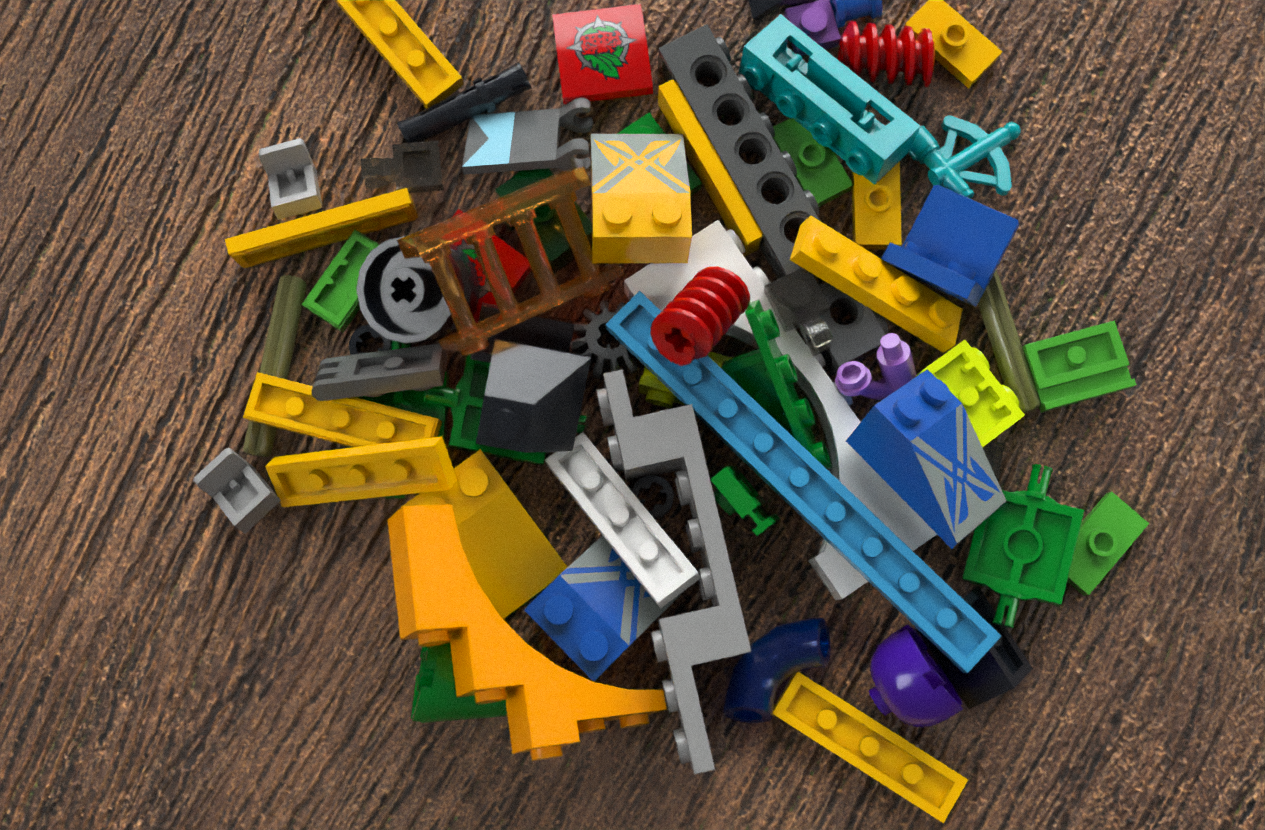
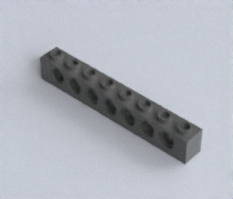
[658,24,889,376]

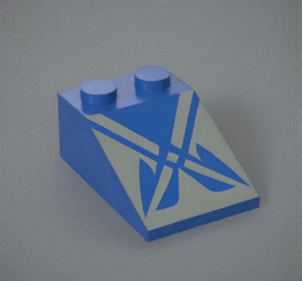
[846,369,1006,549]
[524,535,684,682]

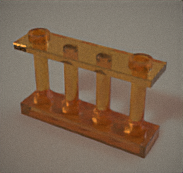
[397,166,624,355]

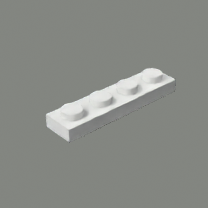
[545,432,700,609]

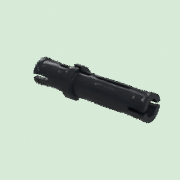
[397,62,532,149]

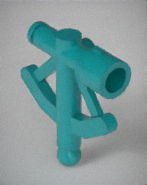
[909,115,1021,199]

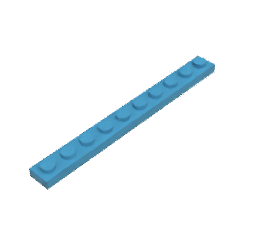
[606,291,1001,673]

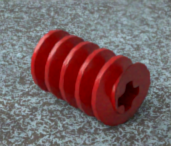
[837,21,935,87]
[650,266,751,366]

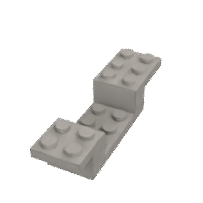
[596,369,751,774]

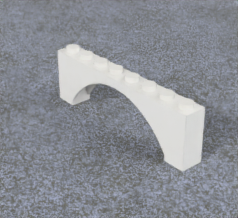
[624,220,937,601]

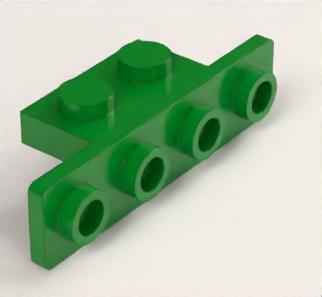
[721,299,832,470]

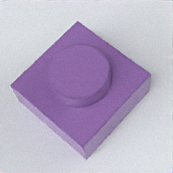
[784,0,841,56]

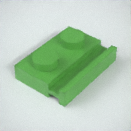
[1022,320,1137,413]

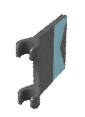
[462,97,593,175]

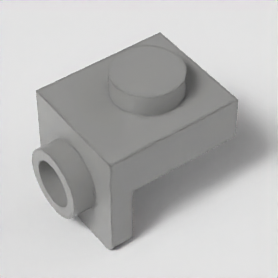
[259,139,323,220]
[193,448,281,534]

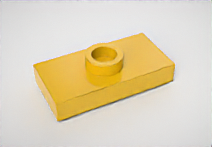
[904,0,1002,89]
[852,161,902,250]

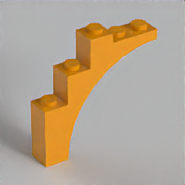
[387,504,667,761]

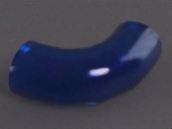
[723,618,831,723]

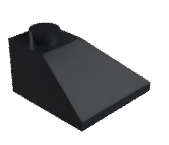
[475,338,591,453]

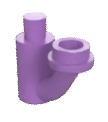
[835,333,917,400]

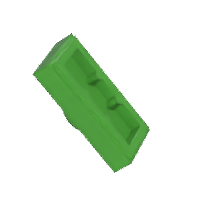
[773,118,853,207]
[302,229,379,333]
[1067,492,1149,596]

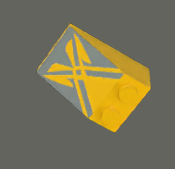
[591,134,692,264]

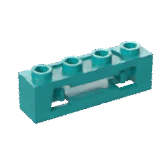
[738,14,921,185]

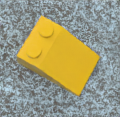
[403,449,567,619]

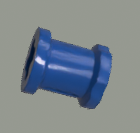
[829,0,882,28]

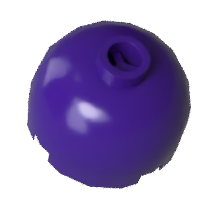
[868,624,964,727]

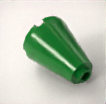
[411,642,507,723]

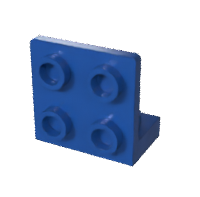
[882,185,1019,307]

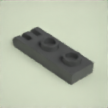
[311,343,448,401]

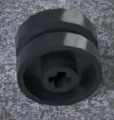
[356,236,480,344]

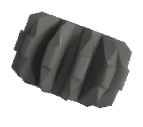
[570,300,638,379]

